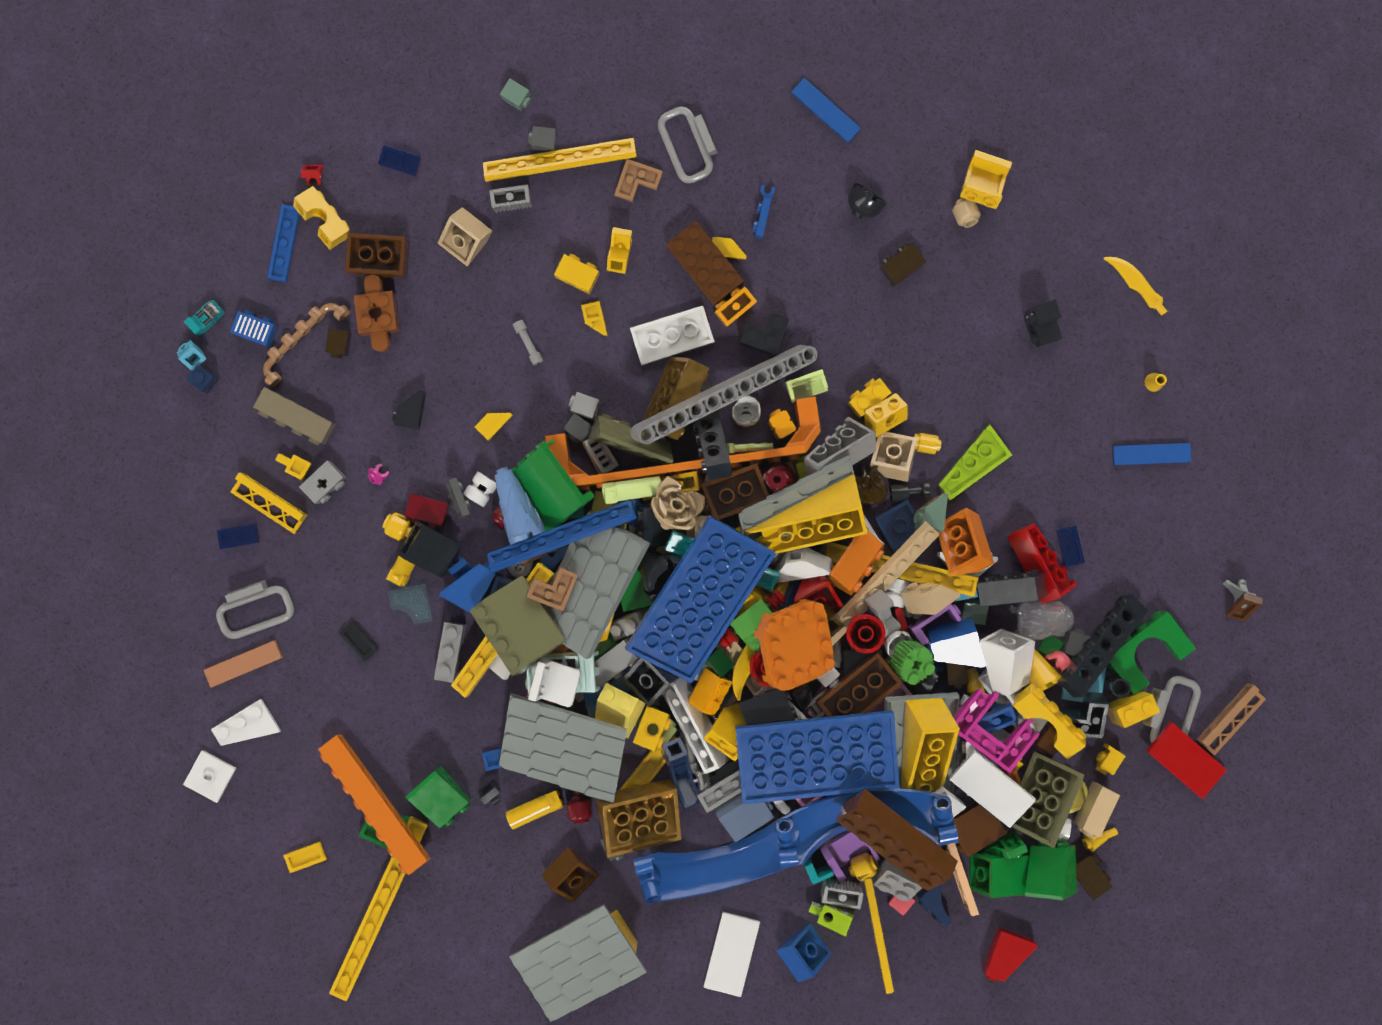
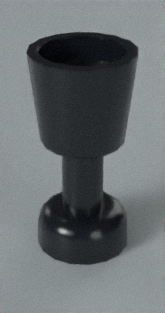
[889,481,931,503]
[1103,676,1131,698]

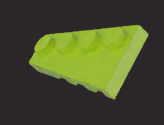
[938,424,1012,500]

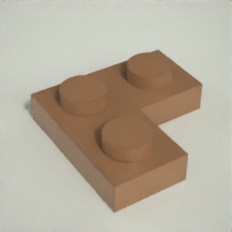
[614,159,663,203]
[526,567,578,611]

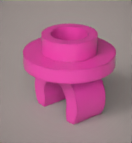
[368,464,389,485]

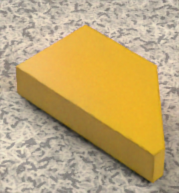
[712,237,746,260]
[581,301,608,336]
[474,413,513,441]

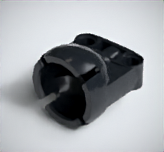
[638,547,682,603]

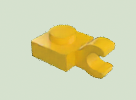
[275,453,312,481]

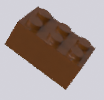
[345,233,410,279]
[701,463,769,521]

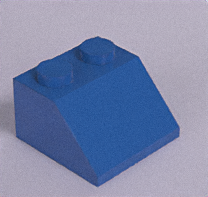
[776,922,833,982]

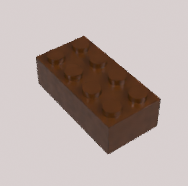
[666,221,744,307]
[815,651,903,717]

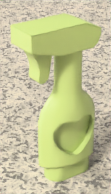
[726,442,773,454]

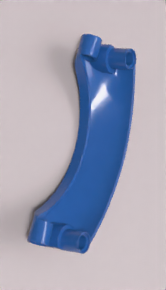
[776,788,959,868]
[633,819,812,903]

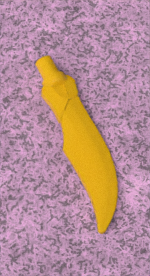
[1104,257,1167,316]
[732,644,755,701]

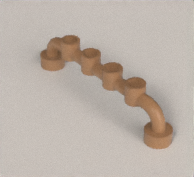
[263,303,350,388]

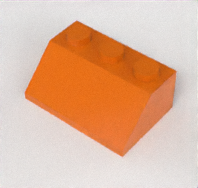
[938,508,994,575]
[829,530,885,596]

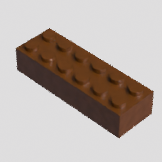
[836,789,958,891]

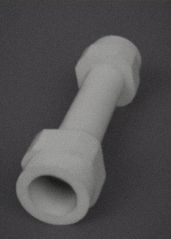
[513,320,544,366]
[679,728,700,774]

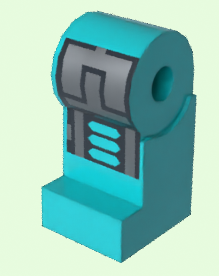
[183,300,225,337]

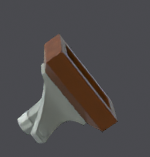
[1223,579,1263,622]

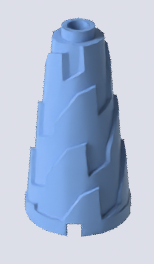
[494,467,547,545]

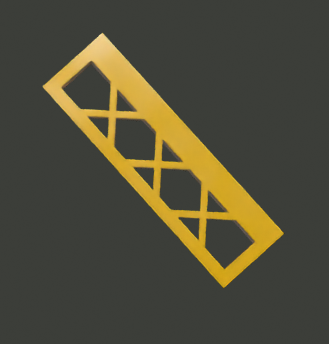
[231,472,307,534]

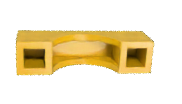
[1013,684,1086,759]

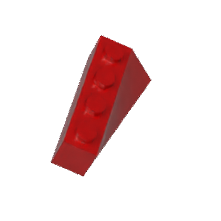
[1007,523,1077,605]

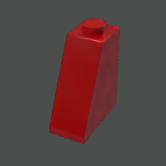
[982,927,1038,982]

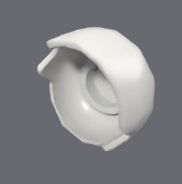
[732,396,761,427]
[884,631,913,659]

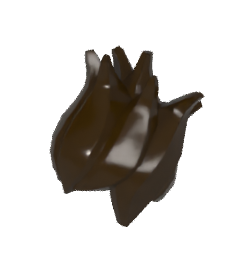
[854,464,888,505]

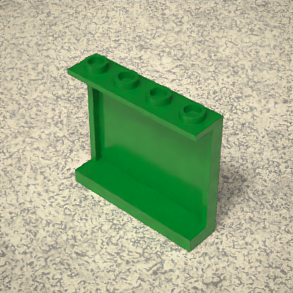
[512,439,595,533]

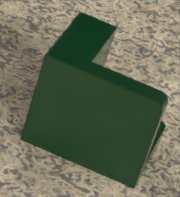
[703,647,734,677]

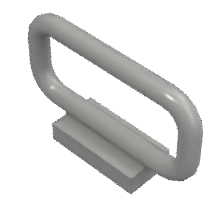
[658,106,718,184]
[216,580,294,639]
[1142,676,1201,744]

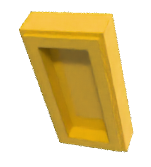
[283,841,327,873]

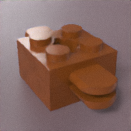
[354,275,401,352]

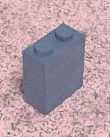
[714,792,775,842]

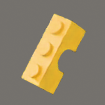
[293,186,350,250]

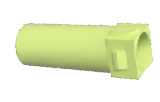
[602,476,661,504]

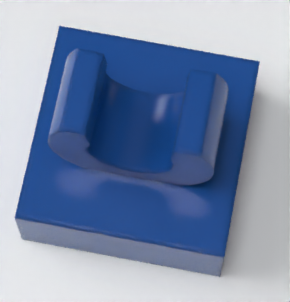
[448,556,473,580]

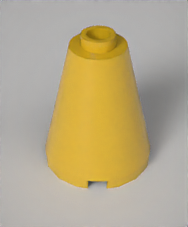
[1025,648,1061,691]

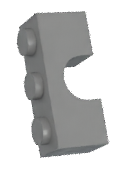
[434,621,466,683]

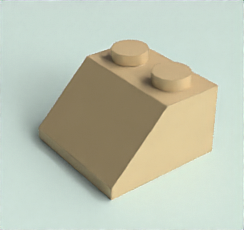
[438,207,492,266]
[870,432,917,482]
[900,582,960,615]

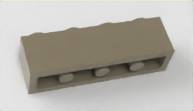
[253,387,336,445]

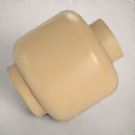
[952,198,981,228]

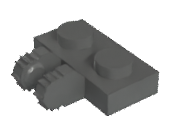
[445,478,470,519]

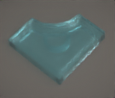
[388,583,434,625]

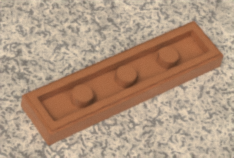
[204,640,283,688]

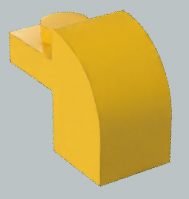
[607,227,632,274]

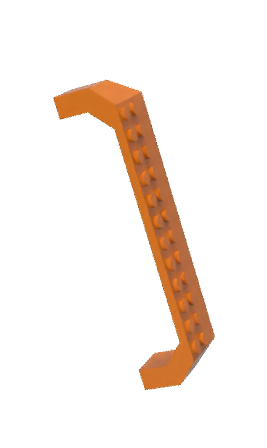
[545,397,821,491]

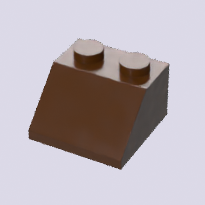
[541,847,600,902]

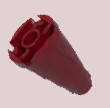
[760,462,797,495]

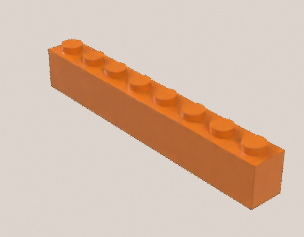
[318,735,431,875]

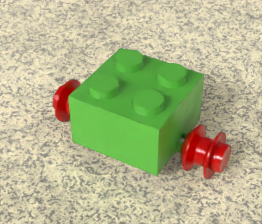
[720,589,786,653]

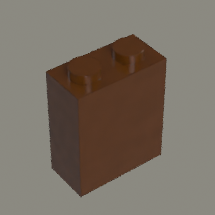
[954,802,1007,857]

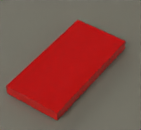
[1146,722,1227,799]

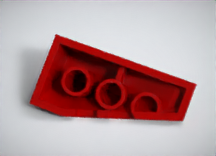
[794,575,846,639]

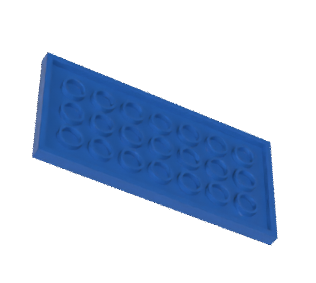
[625,515,776,683]
[735,710,899,804]

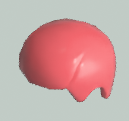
[1045,651,1072,675]

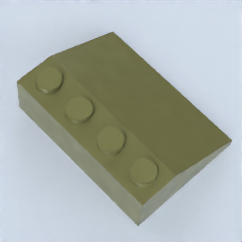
[588,414,673,464]
[469,575,566,676]
[1011,752,1085,848]

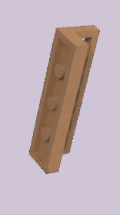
[1196,683,1266,756]

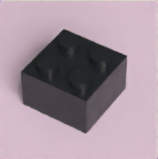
[623,658,680,707]

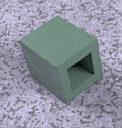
[500,78,532,111]

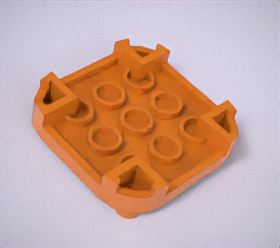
[754,599,835,691]

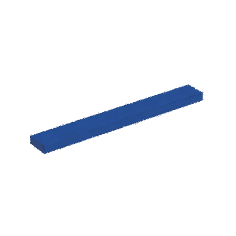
[487,499,637,573]

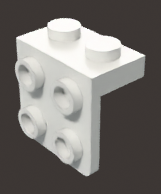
[528,659,581,707]

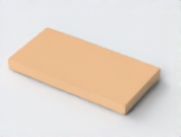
[944,843,979,916]

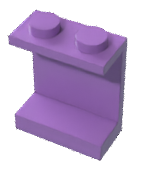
[908,603,962,646]
[819,830,880,882]

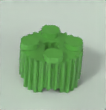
[888,640,935,685]

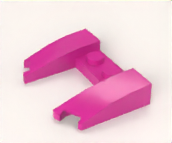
[953,688,1040,773]

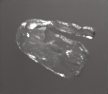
[1008,601,1074,640]

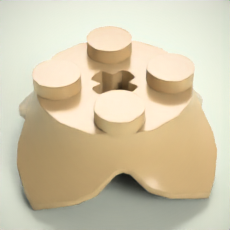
[651,476,706,530]

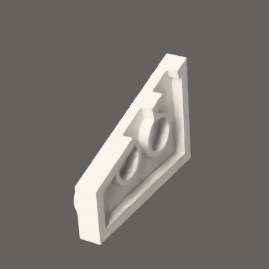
[211,699,281,746]

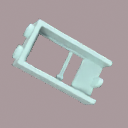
[525,651,601,694]

